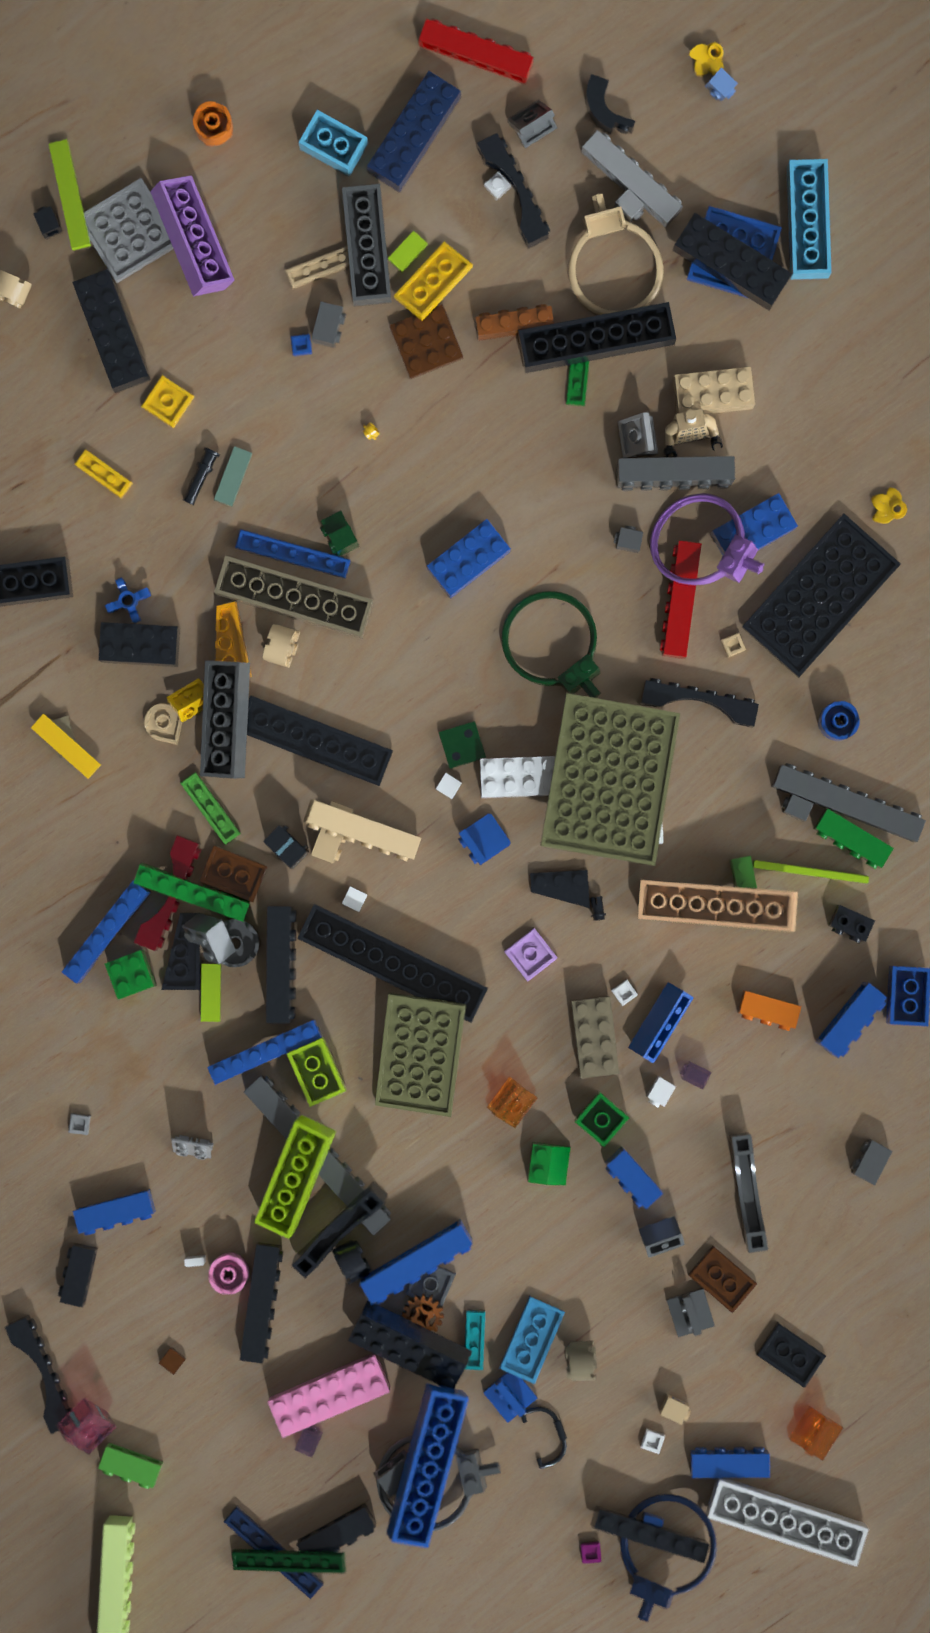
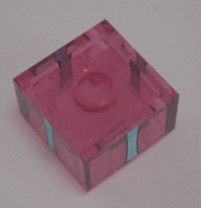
[57,1398,116,1454]

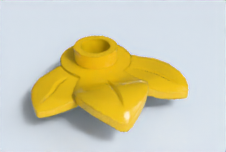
[689,42,724,76]
[871,487,907,524]

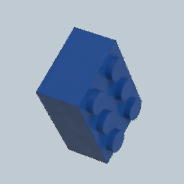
[886,966,930,1027]
[605,1147,663,1209]

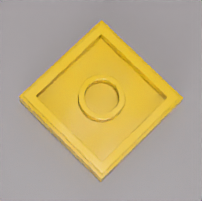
[141,375,194,428]

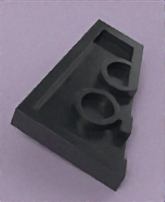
[530,870,590,908]

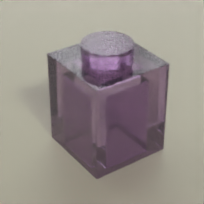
[680,1061,712,1090]
[295,1425,323,1457]

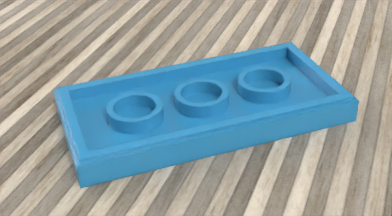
[499,1296,565,1384]

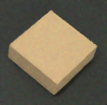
[721,632,746,658]

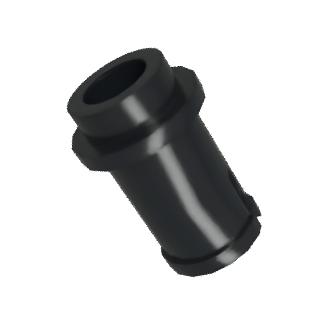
[590,896,606,921]

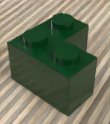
[320,510,359,557]

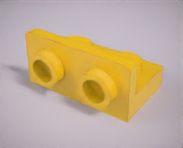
[166,678,204,722]

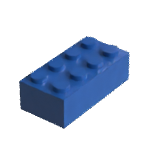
[710,493,798,556]
[427,519,511,599]
[815,982,887,1058]

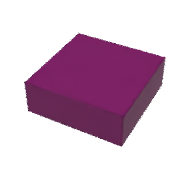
[580,1541,602,1564]

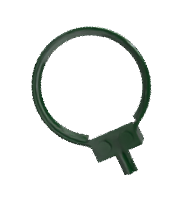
[501,591,601,698]

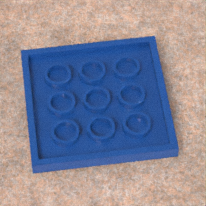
[687,206,782,298]

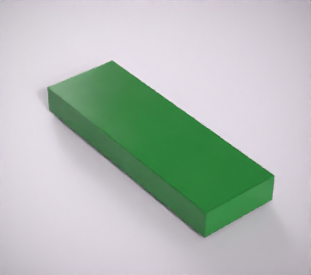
[566,361,589,406]

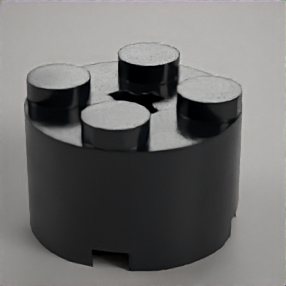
[332,1240,372,1285]

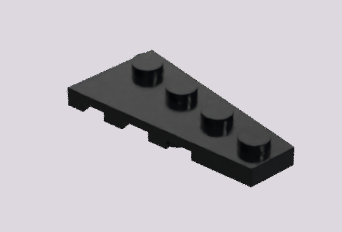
[161,913,200,990]

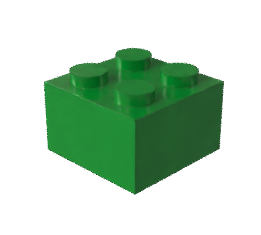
[105,950,157,1000]
[574,1091,629,1147]

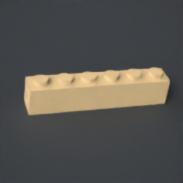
[303,800,421,861]

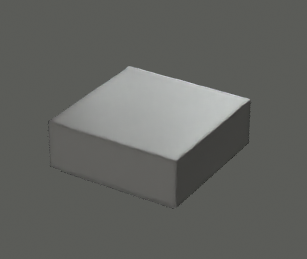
[68,1113,91,1135]

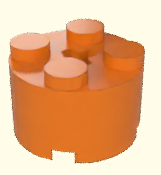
[193,101,233,146]

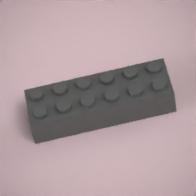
[342,184,392,306]
[616,456,735,491]
[200,661,250,779]

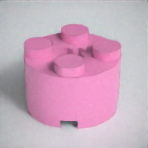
[209,1252,250,1294]

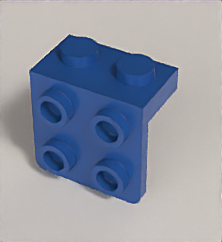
[458,814,510,865]

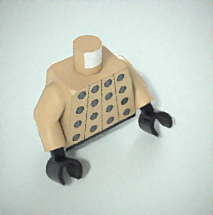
[664,409,723,458]

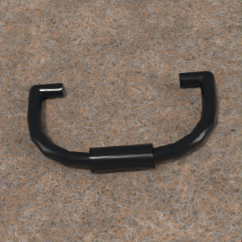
[521,1406,567,1469]

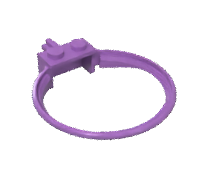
[650,494,764,585]

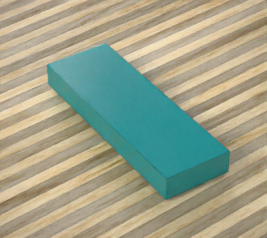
[465,1310,486,1370]

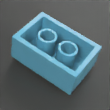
[298,110,368,177]

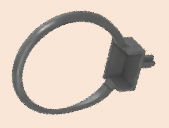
[377,1436,501,1531]

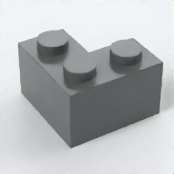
[182,913,236,964]

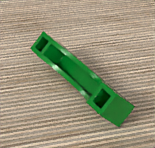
[133,862,250,922]

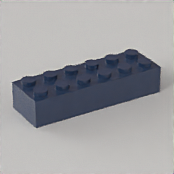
[367,71,461,193]

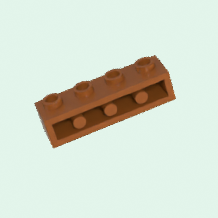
[476,304,554,341]

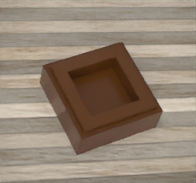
[159,1347,186,1375]

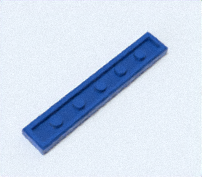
[235,529,351,579]

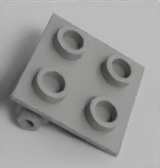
[172,1135,214,1160]

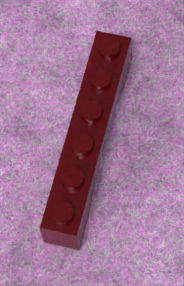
[134,835,202,951]

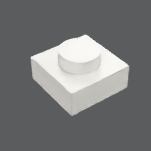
[484,172,511,200]

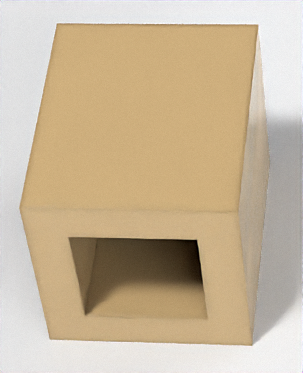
[659,1394,691,1425]

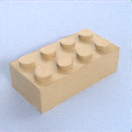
[673,367,755,414]

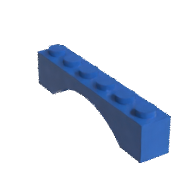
[62,880,151,984]
[207,1019,322,1085]

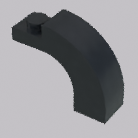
[586,74,635,134]

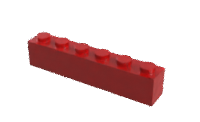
[419,19,534,84]
[660,540,702,659]

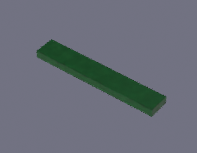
[232,1549,346,1574]

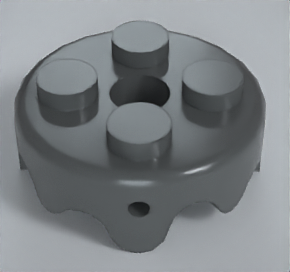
[221,919,260,967]

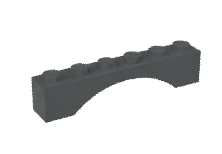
[730,1132,768,1253]

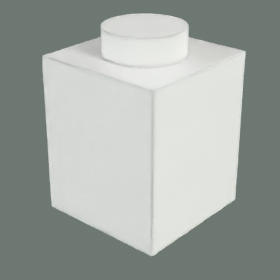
[646,1076,676,1107]

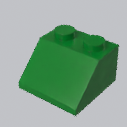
[528,1142,571,1186]

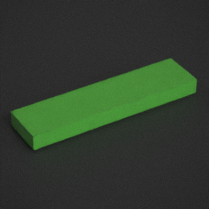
[180,772,241,845]

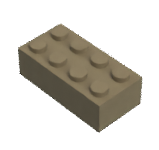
[571,996,620,1078]

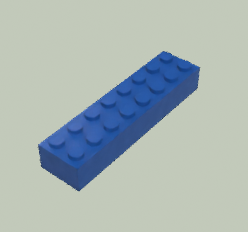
[386,1383,469,1548]

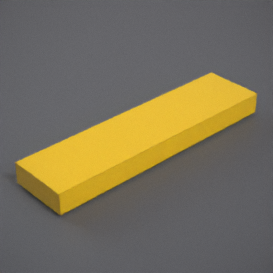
[31,714,101,779]

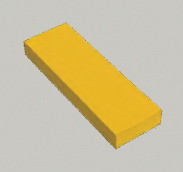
[74,449,132,498]

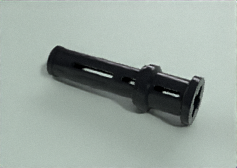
[183,447,220,505]

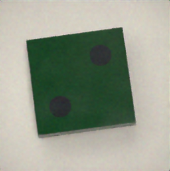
[438,721,486,769]

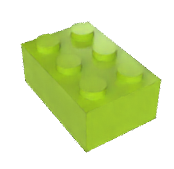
[287,1037,346,1107]

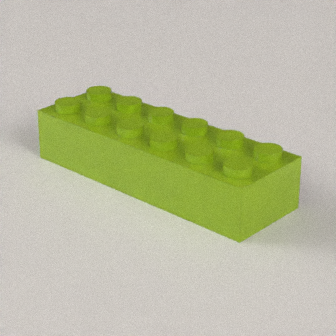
[254,1115,336,1239]

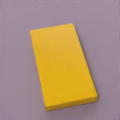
[393,241,473,321]

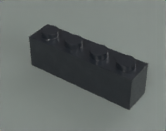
[296,1503,376,1552]

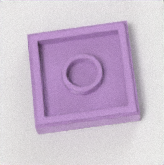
[504,928,557,982]

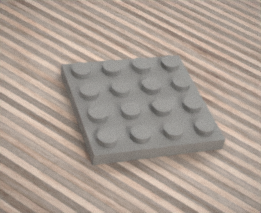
[84,178,173,283]

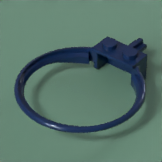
[620,1494,717,1622]

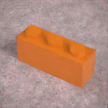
[737,990,802,1031]

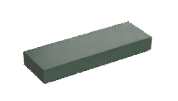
[214,446,252,507]

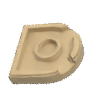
[144,703,183,745]

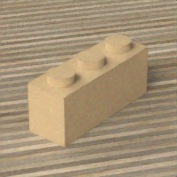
[311,801,354,864]

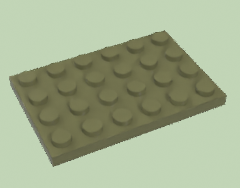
[375,993,466,1117]

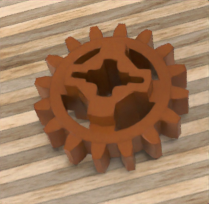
[402,1293,444,1332]

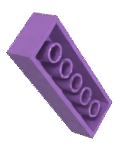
[150,175,235,297]

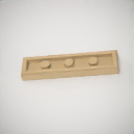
[285,246,349,289]

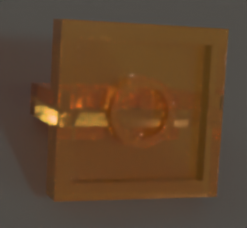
[487,1077,538,1128]
[789,1406,843,1461]

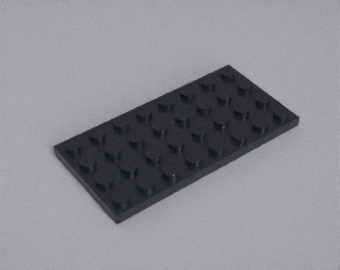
[742,513,901,678]

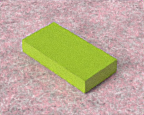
[388,231,428,272]

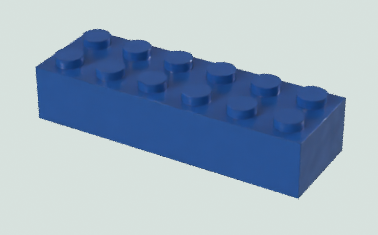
[360,1219,473,1304]

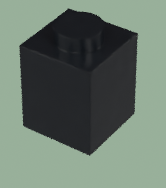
[33,206,63,239]

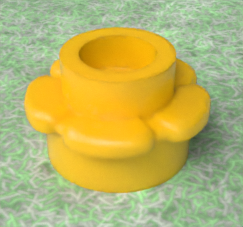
[363,422,380,440]

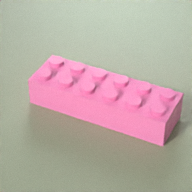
[268,1353,391,1438]

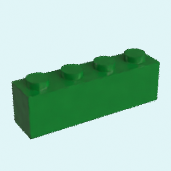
[814,809,894,870]

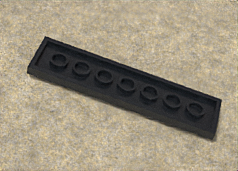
[247,695,393,787]

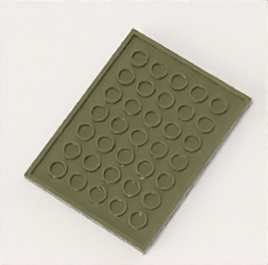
[540,693,680,866]

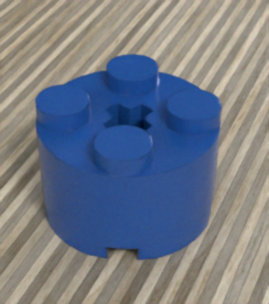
[818,701,860,741]

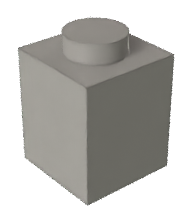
[614,189,645,223]

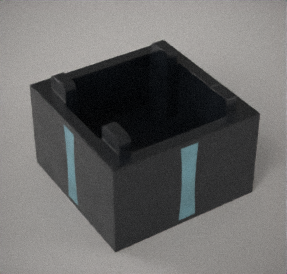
[263,825,309,869]

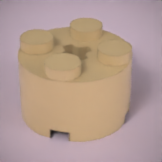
[0,270,32,308]
[263,624,300,668]

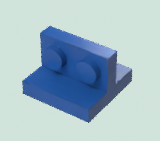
[483,1372,538,1423]

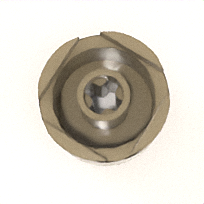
[565,1341,597,1381]

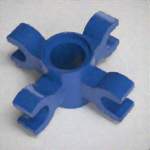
[105,578,151,624]

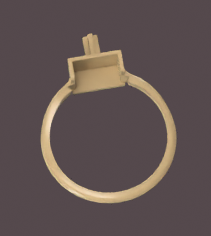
[568,194,663,315]

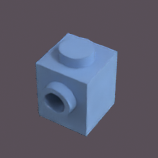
[705,68,738,102]

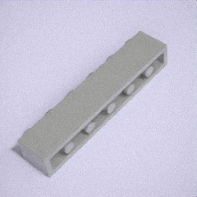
[581,130,683,228]

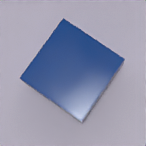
[291,334,312,356]
[642,1512,664,1527]

